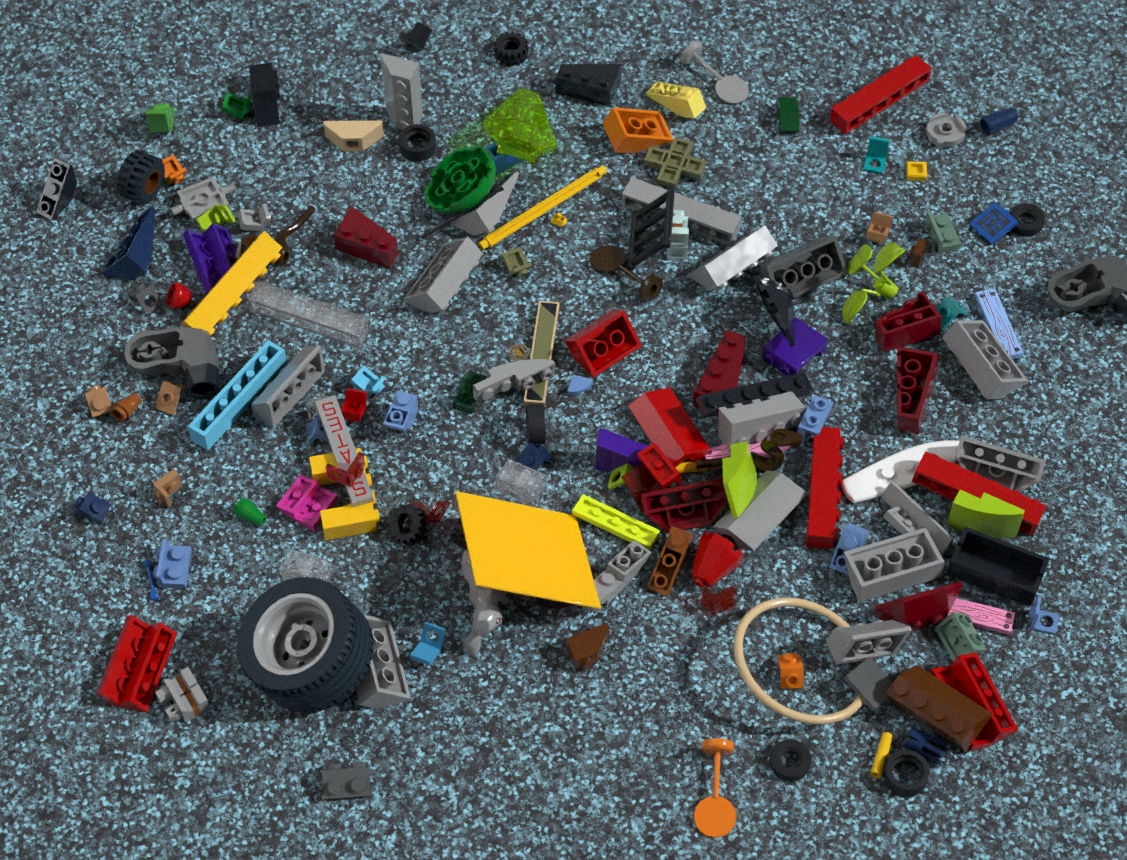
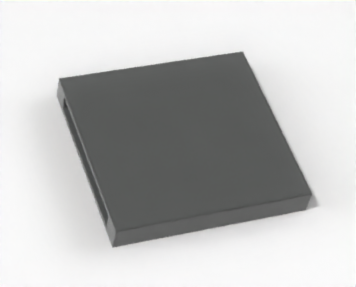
[843,657,893,711]

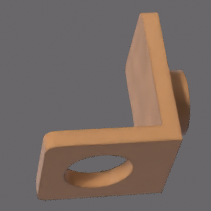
[155,380,187,415]

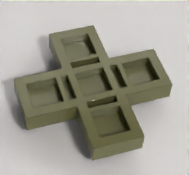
[644,137,706,189]

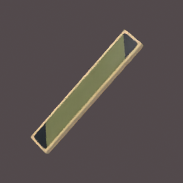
[524,301,559,407]

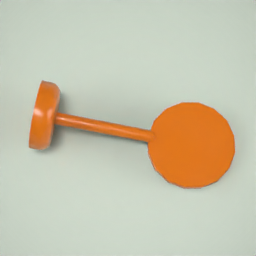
[694,738,737,838]

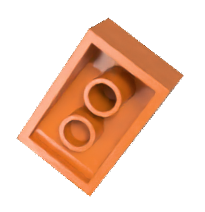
[602,107,673,153]

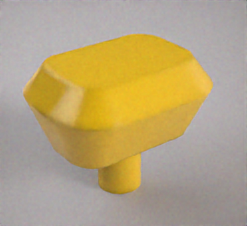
[551,213,567,226]

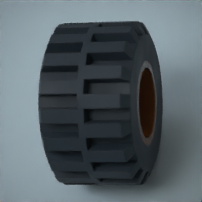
[116,150,165,205]

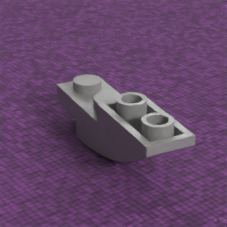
[473,359,555,403]
[589,540,652,611]

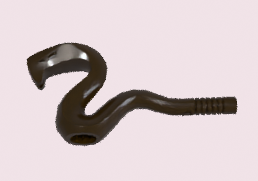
[235,205,316,266]
[695,429,802,472]

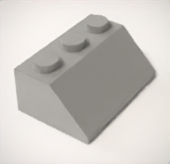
[826,620,912,665]

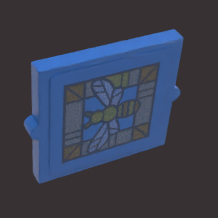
[969,202,1018,245]

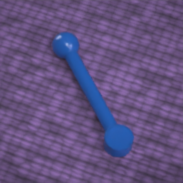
[143,560,159,601]

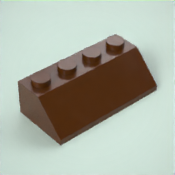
[886,665,993,752]

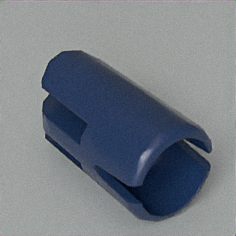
[980,108,1019,135]
[903,727,950,766]

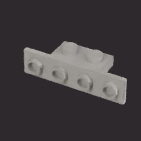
[881,481,954,555]

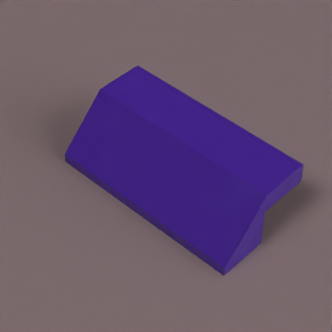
[183,224,237,294]

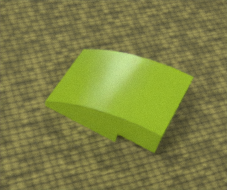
[722,441,757,519]
[947,490,1025,538]

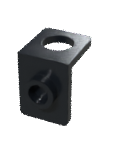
[398,22,433,52]

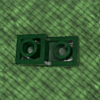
[777,97,800,134]

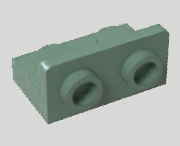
[923,211,961,253]
[935,612,986,661]

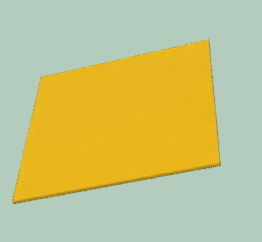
[455,491,601,609]

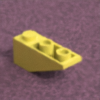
[646,82,706,119]

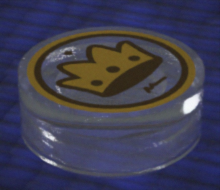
[509,344,530,362]

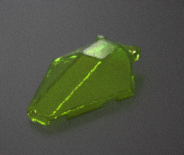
[481,88,558,165]

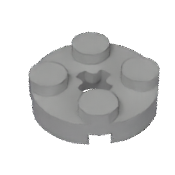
[926,113,966,149]

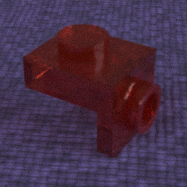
[701,585,737,615]

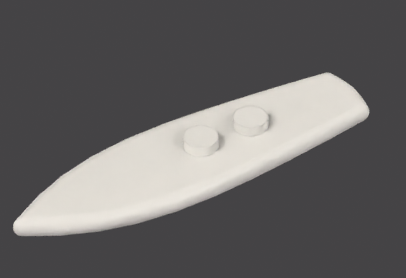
[841,440,960,503]

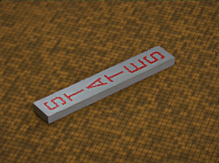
[315,396,374,507]

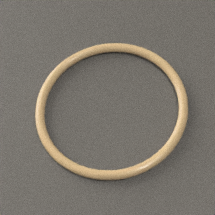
[734,598,865,725]

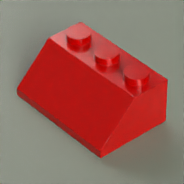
[565,309,642,377]

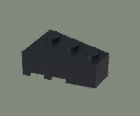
[249,63,280,127]
[555,64,622,107]

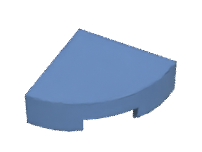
[567,375,593,396]

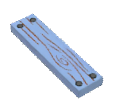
[975,289,1023,359]

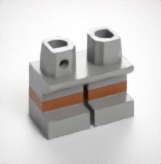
[155,667,210,722]

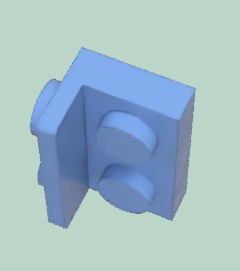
[798,395,833,444]
[153,539,192,589]

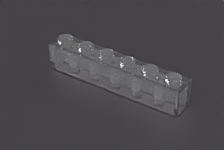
[248,281,371,349]

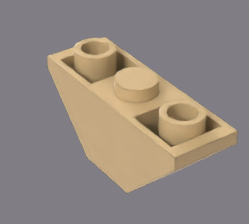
[324,120,384,151]

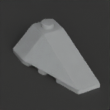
[450,171,519,236]

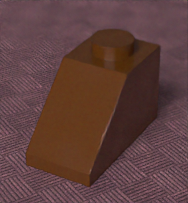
[566,623,609,672]

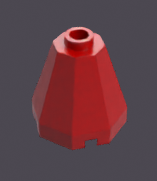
[691,531,744,588]

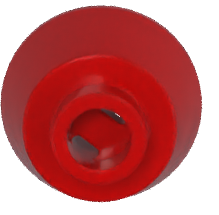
[166,282,192,310]

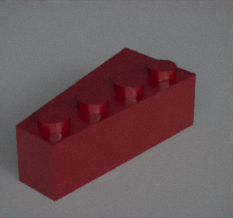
[693,330,746,409]

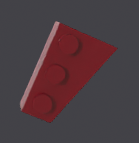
[333,206,398,269]
[875,290,942,352]

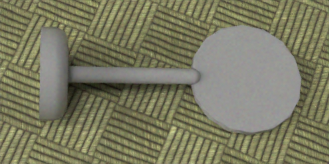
[680,40,749,104]

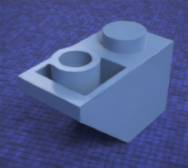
[383,390,418,432]
[829,523,869,575]

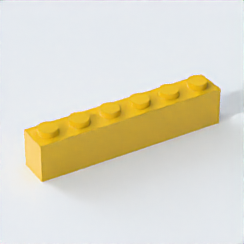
[181,231,283,336]

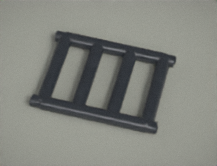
[628,187,675,271]

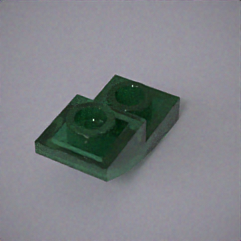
[452,371,487,415]

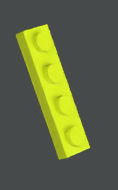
[572,494,660,551]

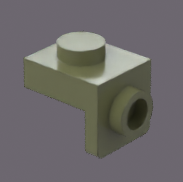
[501,246,532,278]

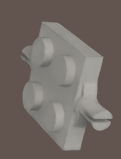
[170,177,236,223]

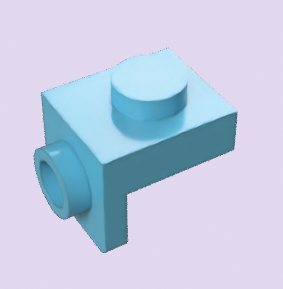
[349,365,386,398]

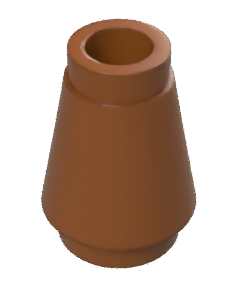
[111,393,142,422]

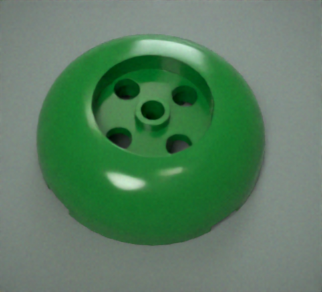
[424,145,496,215]

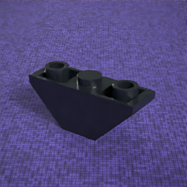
[36,157,77,220]

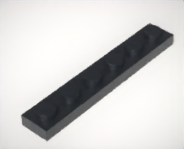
[696,373,814,418]

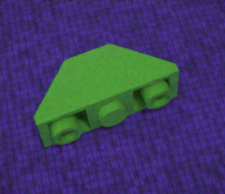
[145,103,175,132]

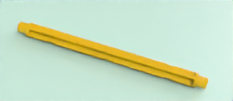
[478,165,607,250]

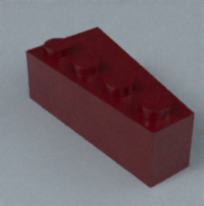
[897,346,938,434]

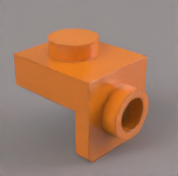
[162,154,187,185]
[777,653,804,689]

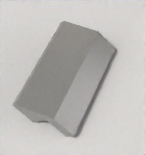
[713,471,807,551]

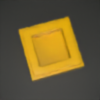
[906,161,927,182]

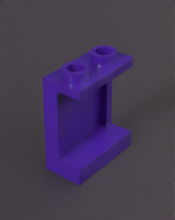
[763,317,828,377]

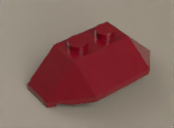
[640,478,728,533]
[874,581,962,631]

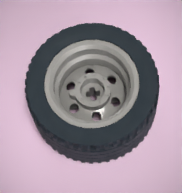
[237,577,374,713]

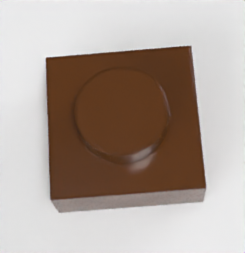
[909,238,926,268]

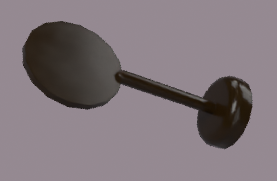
[590,245,663,302]

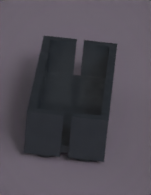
[946,527,1050,607]

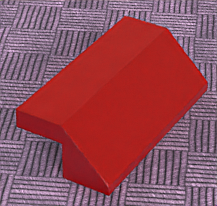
[628,387,712,467]
[96,615,177,713]
[929,652,1019,751]

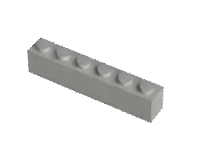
[621,177,742,246]

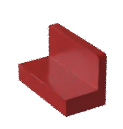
[637,442,681,489]

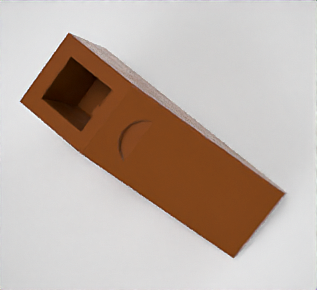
[647,526,696,596]

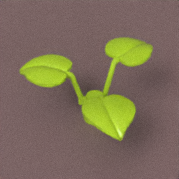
[842,242,905,326]

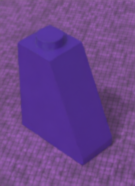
[596,428,648,476]

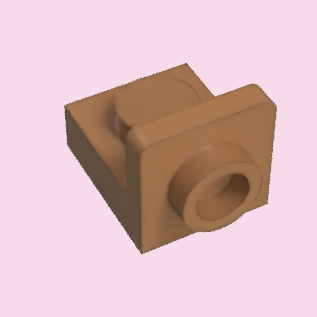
[153,469,182,508]

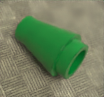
[233,498,267,527]

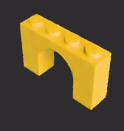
[309,448,380,540]

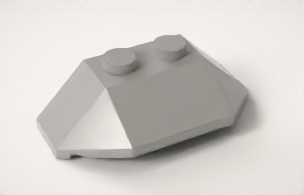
[955,436,1046,492]

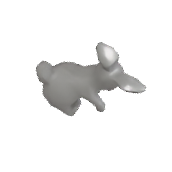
[461,550,510,657]

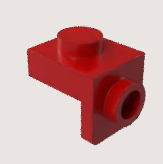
[340,388,367,422]

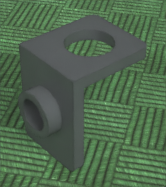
[127,282,163,314]

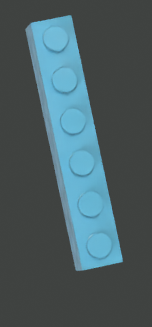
[188,340,287,450]

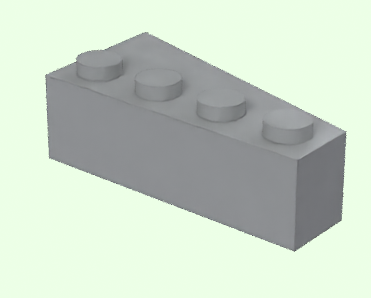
[718,391,805,451]

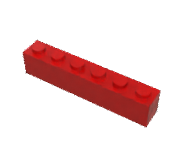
[830,55,932,135]
[806,427,844,549]
[911,451,1047,536]

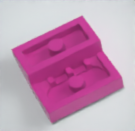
[276,474,339,531]

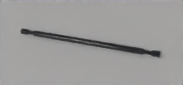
[421,186,504,240]

